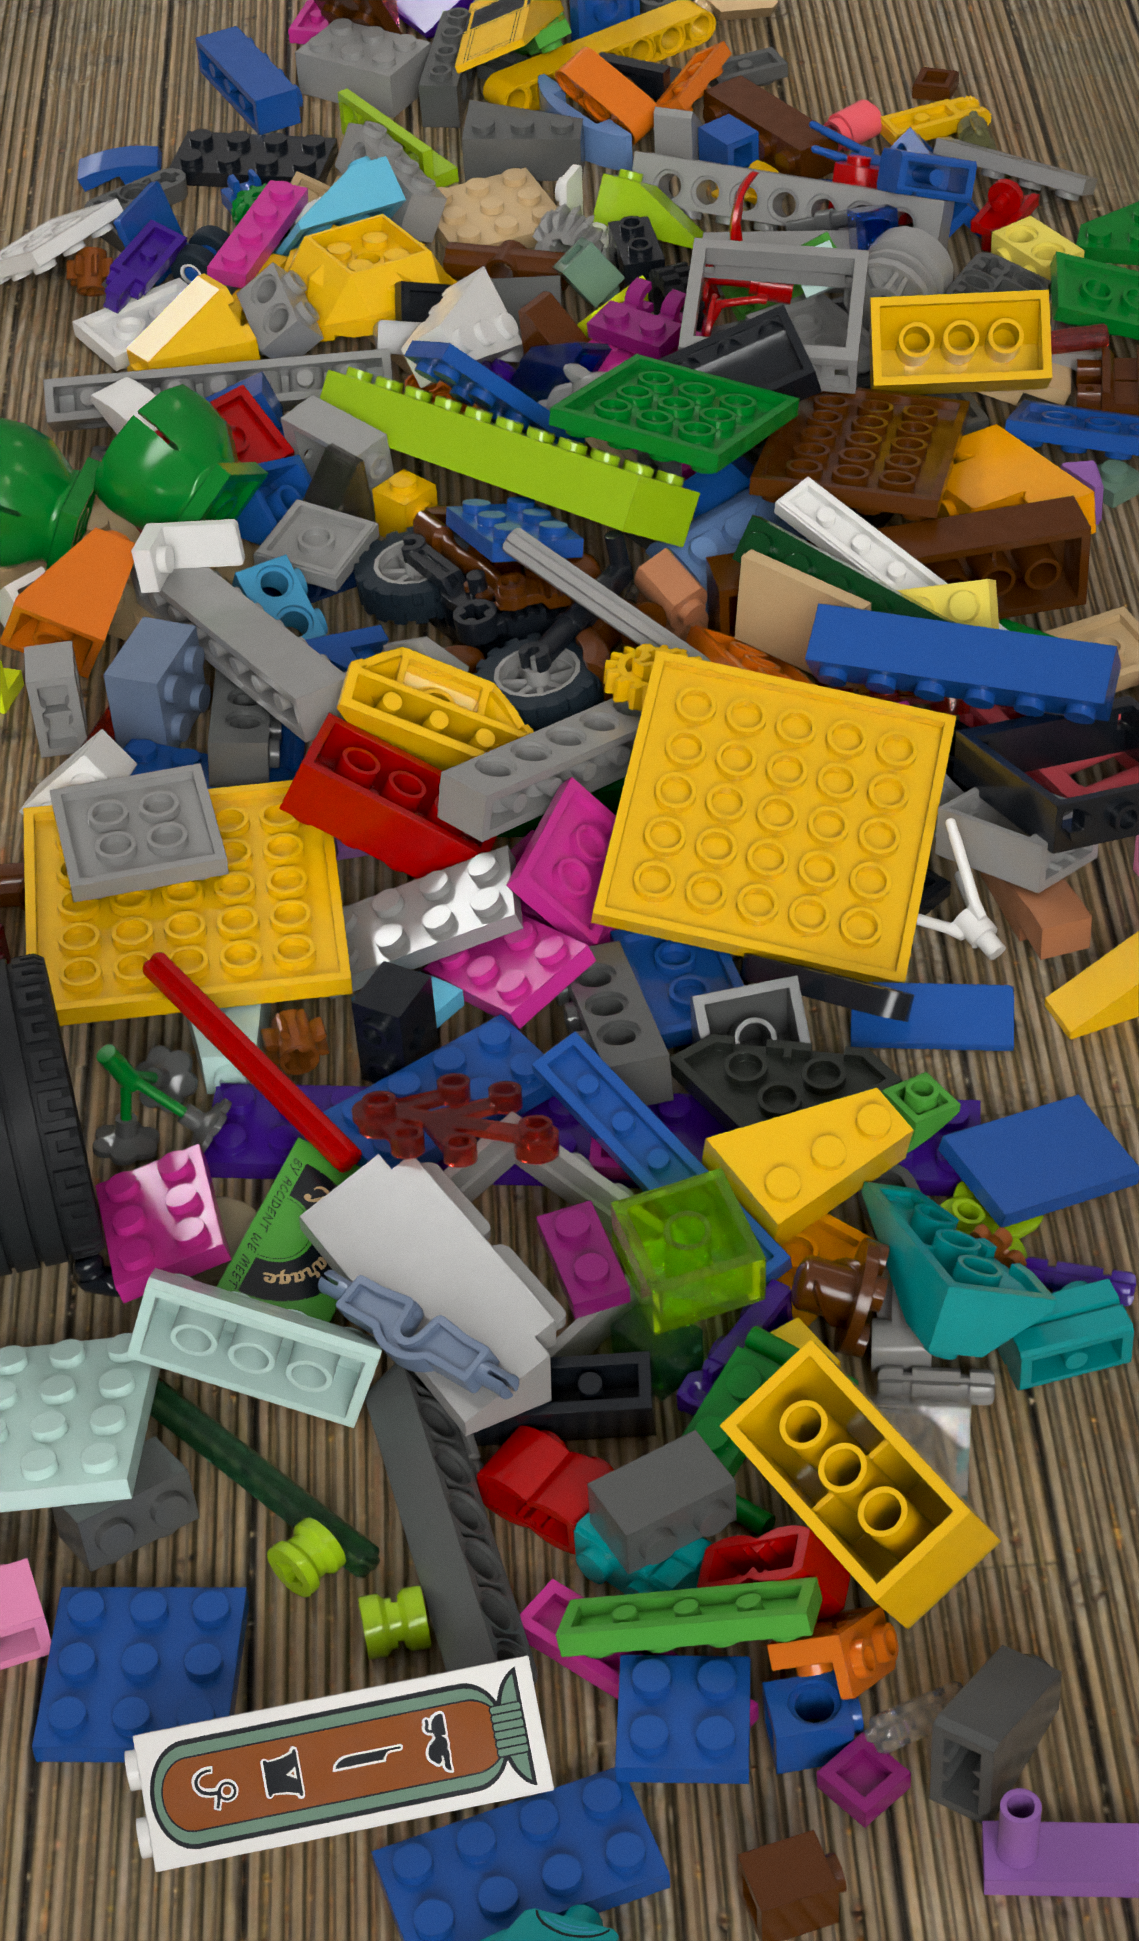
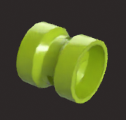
[358,1585,431,1660]

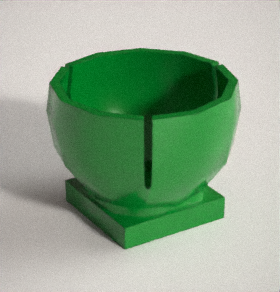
[93,384,269,530]
[0,417,101,571]

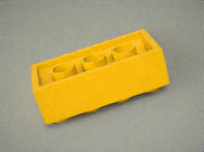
[869,290,1052,395]

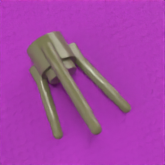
[956,111,1012,180]

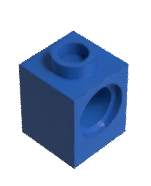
[762,1670,864,1774]

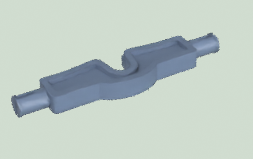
[318,1270,519,1399]

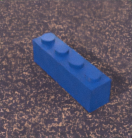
[195,26,303,135]

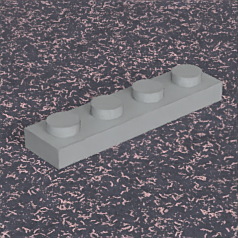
[933,137,1098,201]

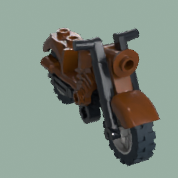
[354,505,667,732]

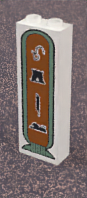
[124,1655,554,1872]

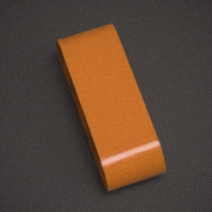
[555,46,658,146]

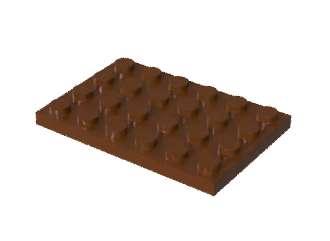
[749,387,970,521]

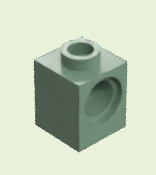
[553,237,625,308]

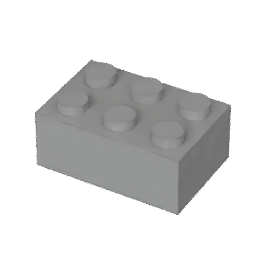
[295,18,431,118]

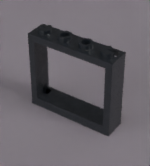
[953,696,1139,854]

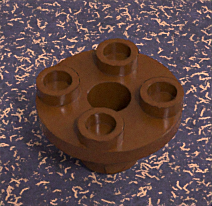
[791,1238,889,1358]

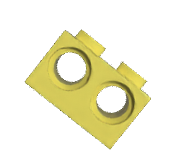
[991,216,1085,281]

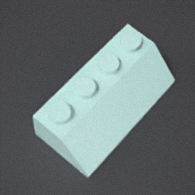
[126,1268,382,1428]

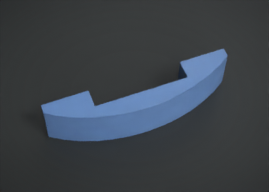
[538,74,633,171]

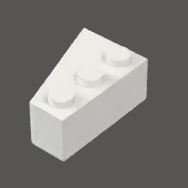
[401,266,522,388]

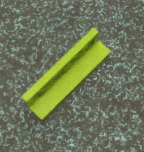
[337,88,459,187]

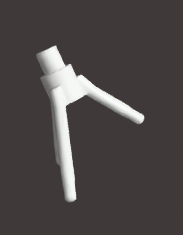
[916,818,1006,960]

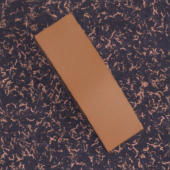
[981,872,1092,960]

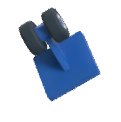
[114,181,230,286]

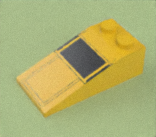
[455,0,564,74]

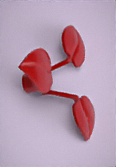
[701,171,794,337]

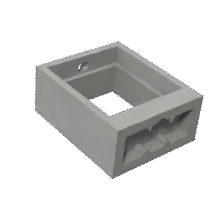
[281,395,394,522]
[935,787,1099,893]

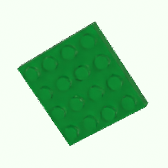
[549,354,800,474]

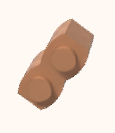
[634,548,709,643]

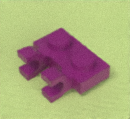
[587,277,686,359]

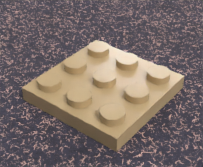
[435,167,557,249]

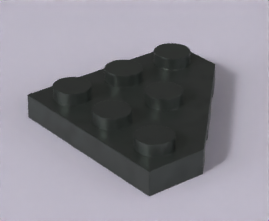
[670,1034,903,1131]

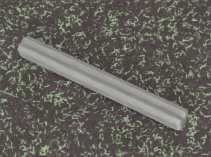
[502,528,711,662]

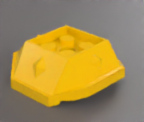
[284,214,457,343]

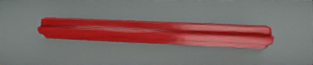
[142,952,362,1173]

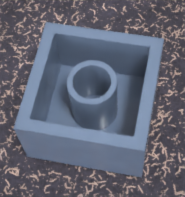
[103,617,211,749]

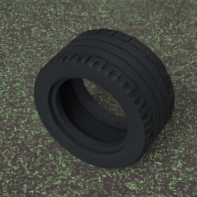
[0,953,105,1277]

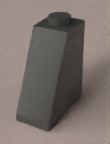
[930,1645,1062,1824]

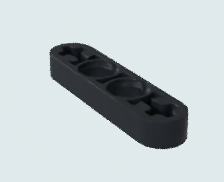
[739,953,915,1022]

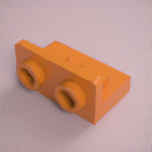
[767,1605,899,1700]

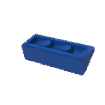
[851,982,1014,1051]

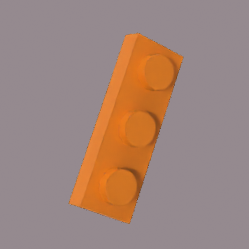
[656,41,732,111]

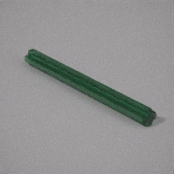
[150,1376,380,1578]

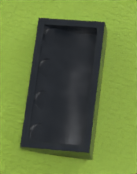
[658,304,822,402]

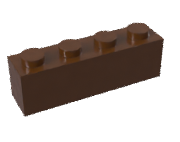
[703,75,838,179]

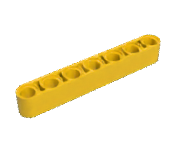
[483,0,716,111]

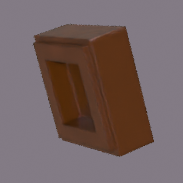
[912,67,959,101]

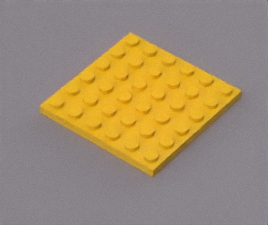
[591,650,956,983]
[23,780,353,1026]

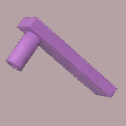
[981,1788,1139,1898]

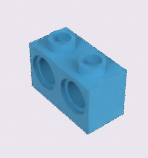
[232,554,328,640]

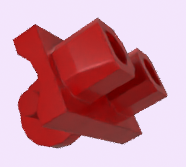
[971,179,1039,252]

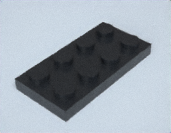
[169,129,338,188]

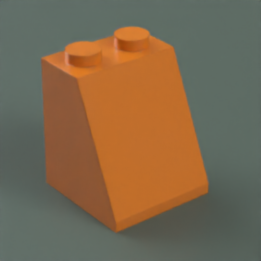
[0,527,135,679]

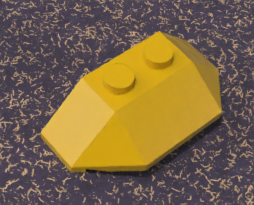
[337,647,534,771]

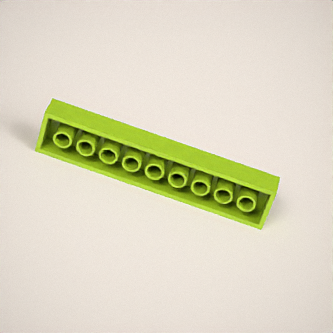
[320,366,700,547]

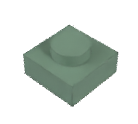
[1097,458,1139,509]

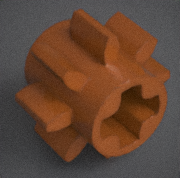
[66,247,113,297]
[261,1008,330,1075]

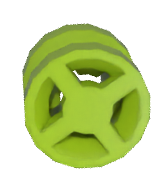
[267,1517,346,1598]

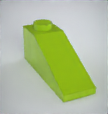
[593,168,703,249]

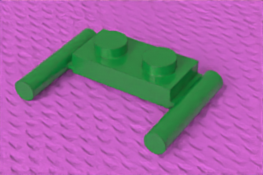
[681,1326,859,1536]

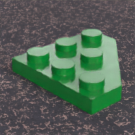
[1076,201,1139,266]

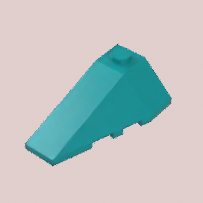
[861,1181,1057,1360]

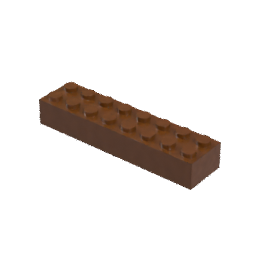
[706,495,1091,636]

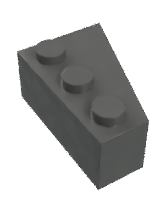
[462,100,585,182]

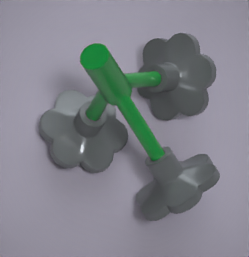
[93,1044,232,1166]

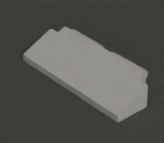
[299,1154,566,1436]

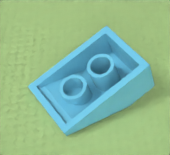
[274,156,406,256]

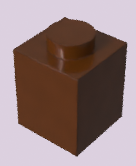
[737,1829,847,1941]

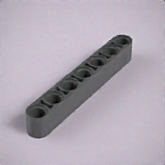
[365,1363,538,1685]

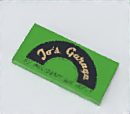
[217,1137,361,1323]

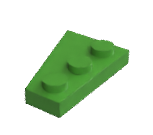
[512,12,572,55]

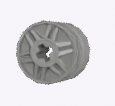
[844,226,954,332]

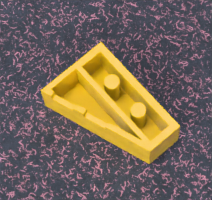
[701,1088,914,1246]

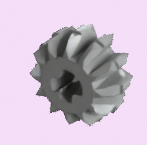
[532,203,604,253]

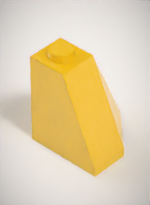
[126,273,261,372]

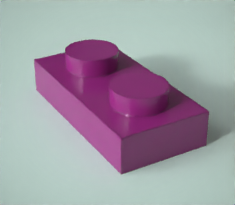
[536,1200,631,1319]

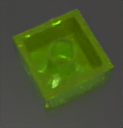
[611,1168,766,1335]

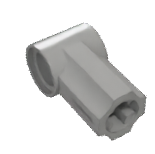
[871,1269,932,1372]

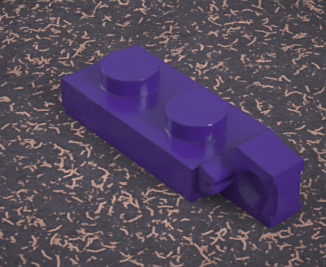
[103,220,187,314]
[676,1279,793,1416]

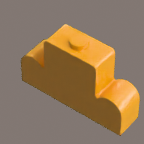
[935,424,1096,534]

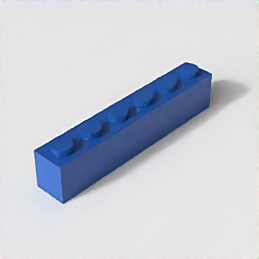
[805,603,1121,724]

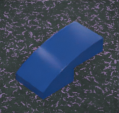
[77,146,162,192]

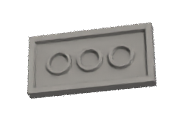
[330,845,523,1000]

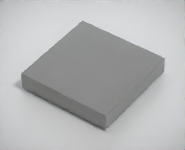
[253,499,379,592]

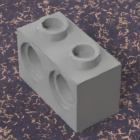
[236,262,324,359]
[24,641,89,758]

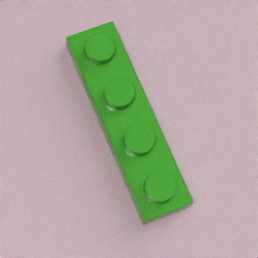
[555,1577,823,1658]

